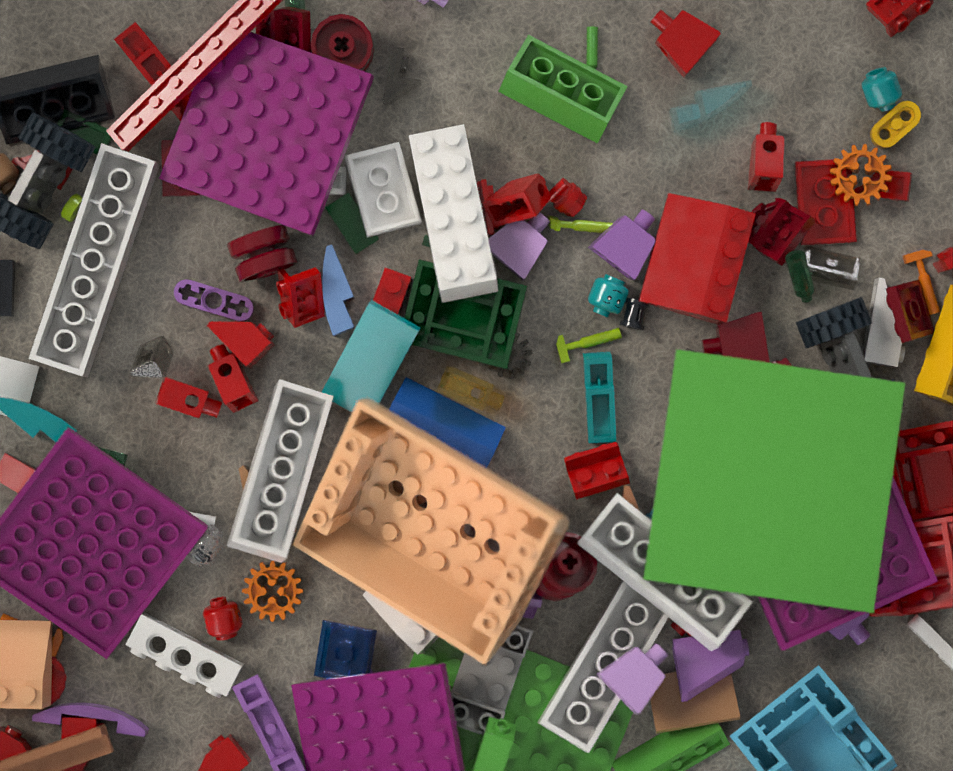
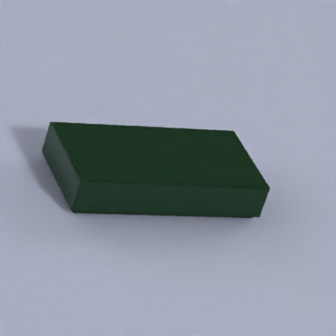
[57,109,112,155]
[325,192,379,255]

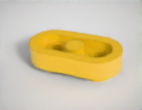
[870,101,921,149]

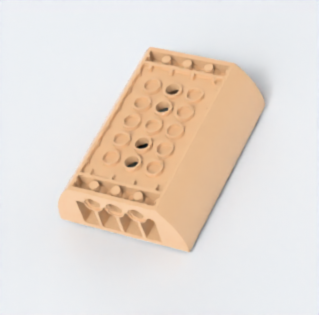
[292,398,569,665]

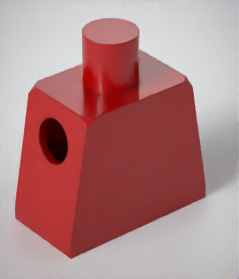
[650,10,721,78]
[748,122,784,192]
[482,173,551,227]
[208,344,259,413]
[155,376,222,418]

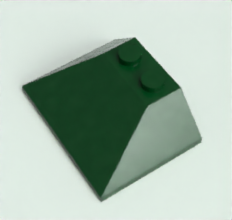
[404,259,528,369]

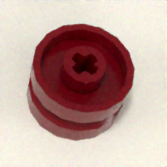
[311,14,374,72]
[227,225,298,283]
[535,532,597,601]

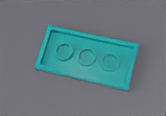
[321,300,421,413]

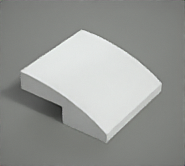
[0,356,39,416]

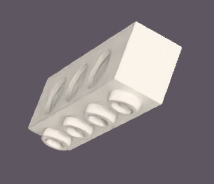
[126,613,244,698]

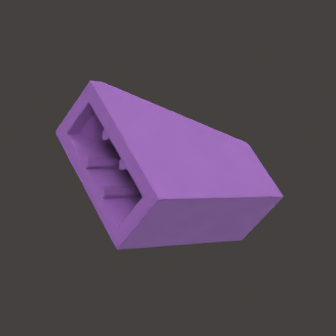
[672,630,749,702]

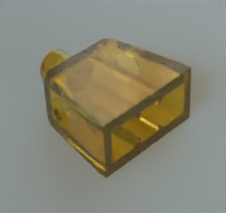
[436,366,505,411]

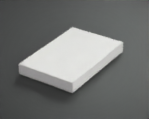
[344,142,422,238]

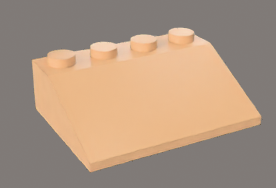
[0,620,53,709]

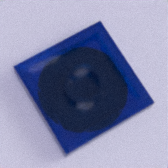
[314,620,377,679]

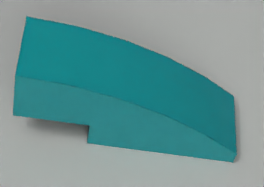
[583,351,617,443]
[0,396,77,442]

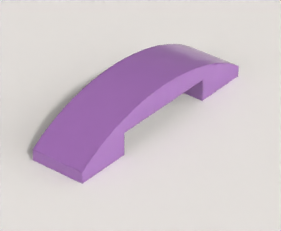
[232,674,306,771]
[32,703,149,737]

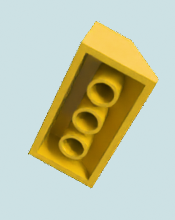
[914,284,953,406]

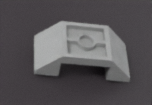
[451,625,533,735]

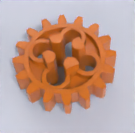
[830,144,892,206]
[242,560,304,622]

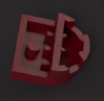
[256,6,311,53]
[748,198,816,266]

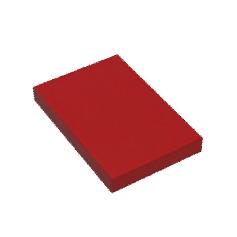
[794,159,857,246]

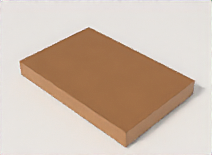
[650,672,740,734]

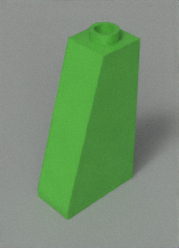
[471,717,517,771]

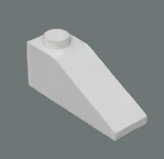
[862,278,905,368]
[363,591,439,655]

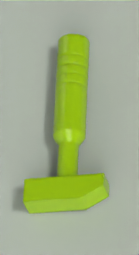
[548,216,613,233]
[556,328,622,363]

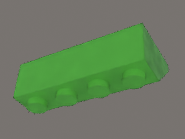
[498,35,628,144]

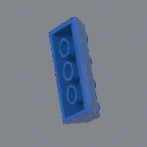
[389,377,506,468]

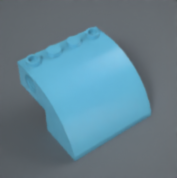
[730,665,897,771]

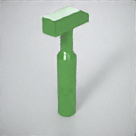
[586,26,598,69]

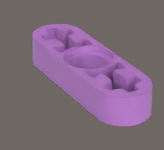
[174,280,254,322]

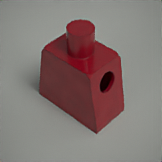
[701,311,770,363]

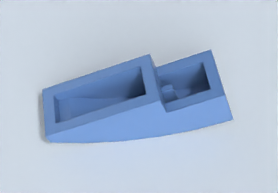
[322,244,355,337]

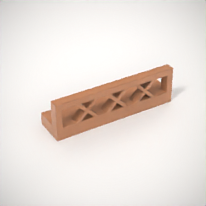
[0,724,114,771]

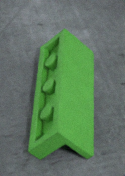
[612,723,730,771]

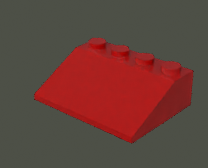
[639,193,756,325]

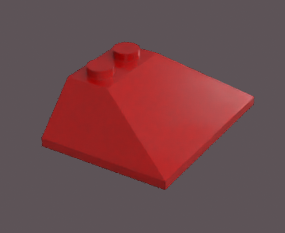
[893,420,953,523]
[869,516,953,617]

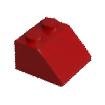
[206,321,275,368]

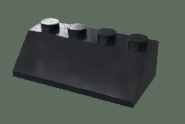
[0,55,115,145]

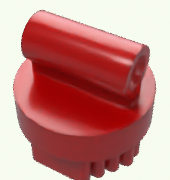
[549,178,587,217]

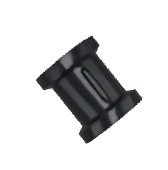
[619,298,649,331]

